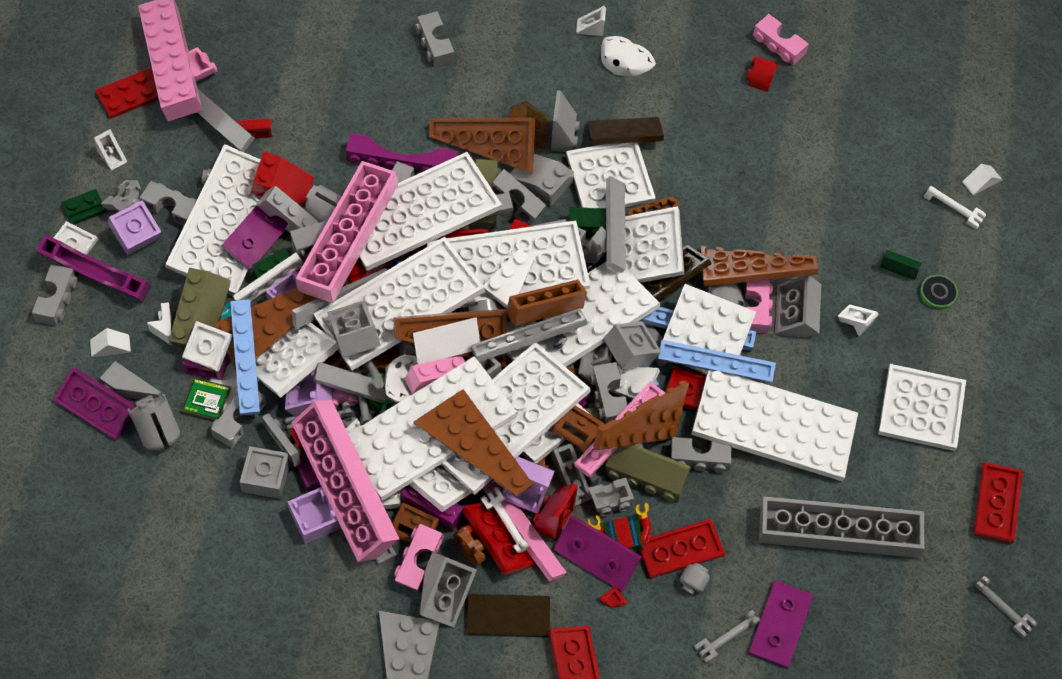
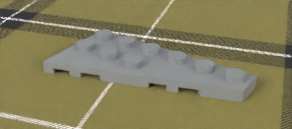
[379,611,440,679]

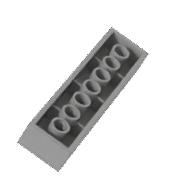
[759,497,924,558]

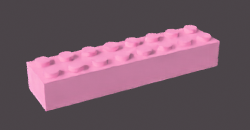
[138,0,203,122]
[295,161,398,303]
[291,400,399,562]

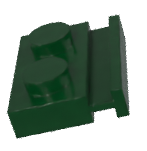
[61,189,107,225]

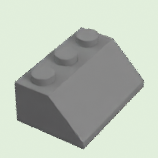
[775,276,821,338]

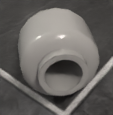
[680,563,710,594]

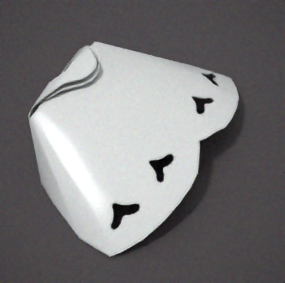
[601,36,656,77]
[385,355,418,402]

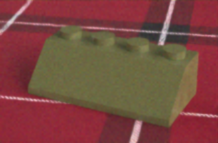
[169,267,231,348]
[604,445,691,502]

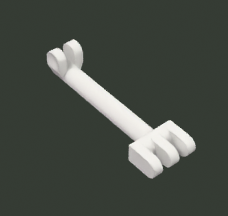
[924,186,986,229]
[481,487,529,553]

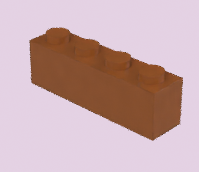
[507,279,587,326]

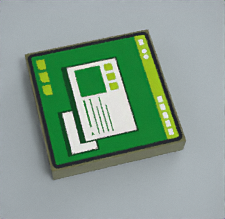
[181,377,231,421]

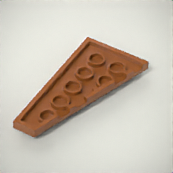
[429,118,535,174]
[701,246,818,286]
[214,288,318,371]
[393,309,507,367]
[593,381,689,450]
[413,389,533,497]

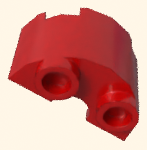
[746,55,778,92]

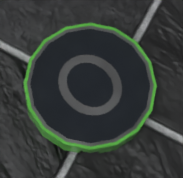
[920,275,958,310]

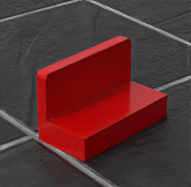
[236,118,272,139]

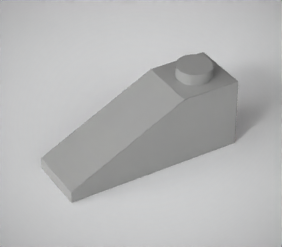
[100,361,162,400]
[549,442,592,506]

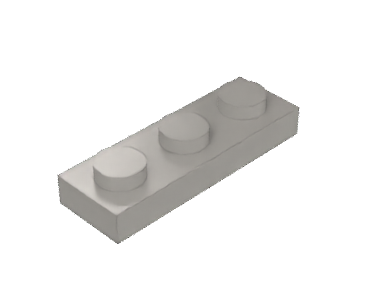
[262,413,301,467]

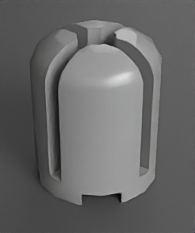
[304,183,342,223]
[128,394,180,450]

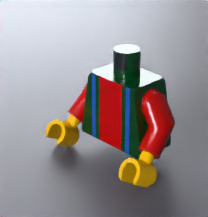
[588,503,652,553]

